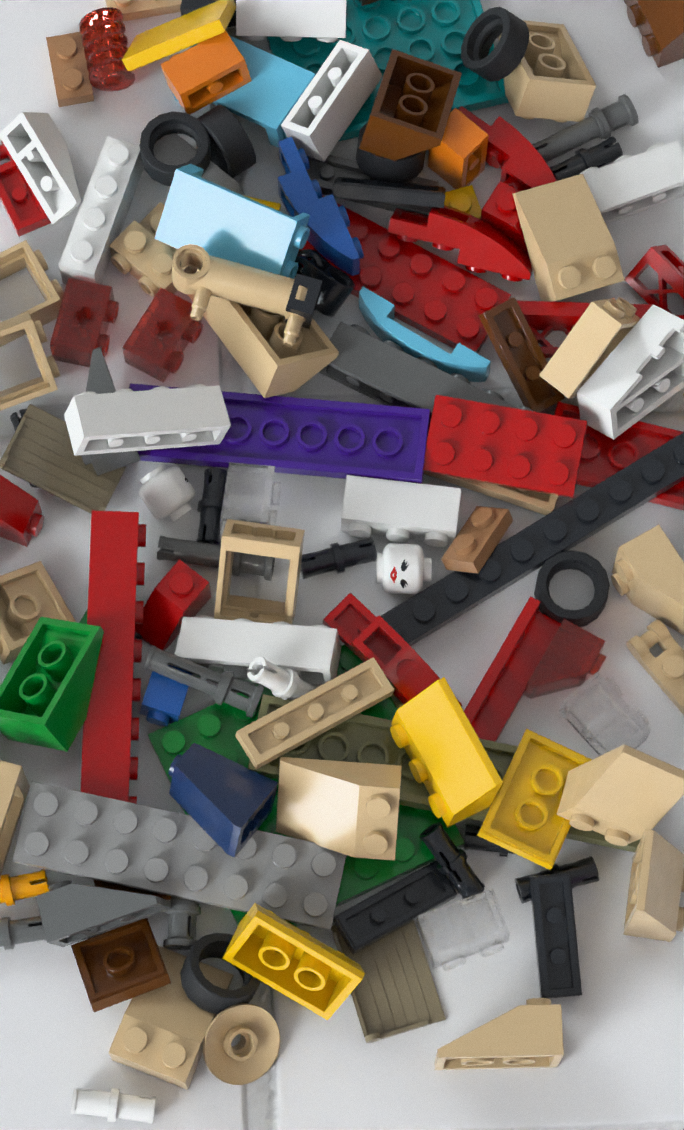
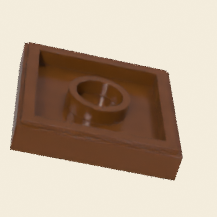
[71,918,171,1012]

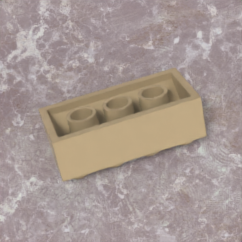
[188,269,339,398]

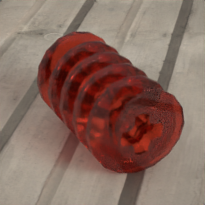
[79,7,135,91]

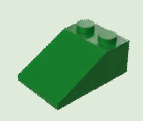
[0,617,104,752]

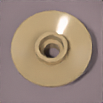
[203,1003,280,1085]

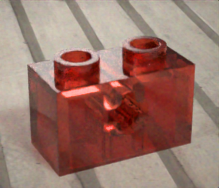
[50,278,119,368]
[122,288,203,383]

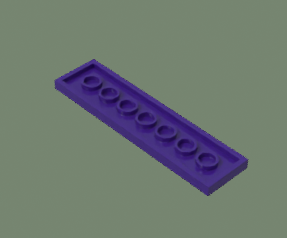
[129,383,431,484]

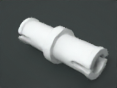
[247,657,317,700]
[71,1087,156,1124]

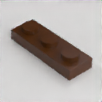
[478,297,565,412]

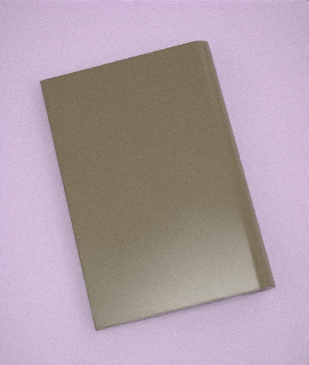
[0,404,127,514]
[331,921,446,1043]

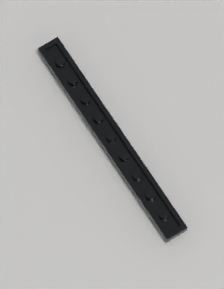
[381,432,684,646]

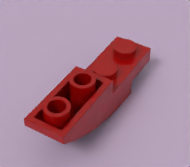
[458,106,557,191]
[388,205,533,282]
[323,593,462,707]

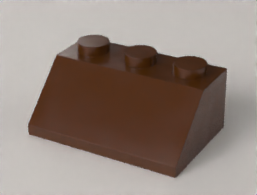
[624,0,684,68]
[359,49,462,161]

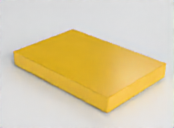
[122,0,236,71]
[477,728,592,870]

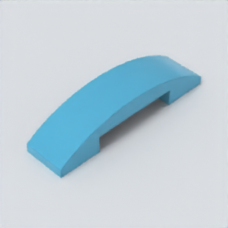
[359,287,491,382]

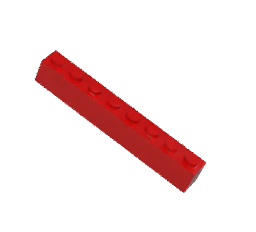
[80,510,146,804]

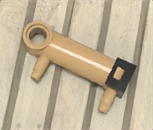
[171,244,322,347]

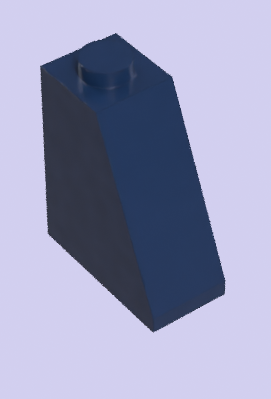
[168,743,278,858]

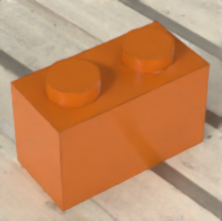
[160,30,252,115]
[428,108,489,189]

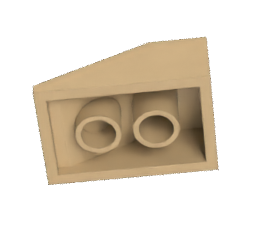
[498,20,596,123]
[513,174,625,301]
[611,525,684,635]
[557,744,684,846]
[276,757,402,861]
[623,829,684,942]
[108,945,234,1090]
[434,998,564,1070]

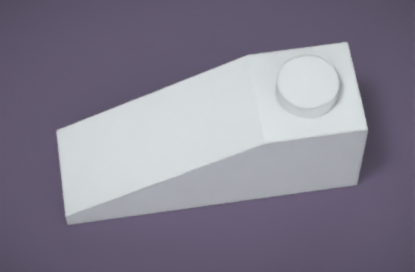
[0,112,81,225]

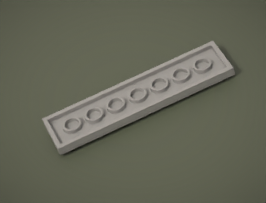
[12,781,346,931]

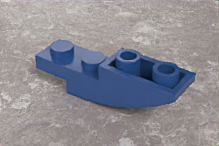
[277,137,364,276]

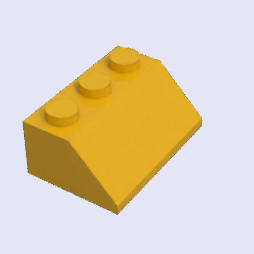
[390,677,503,827]
[222,903,365,1020]

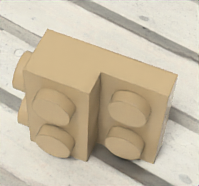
[109,202,198,303]
[0,561,77,665]

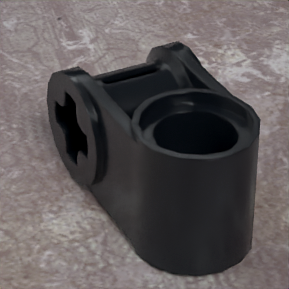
[295,249,355,317]

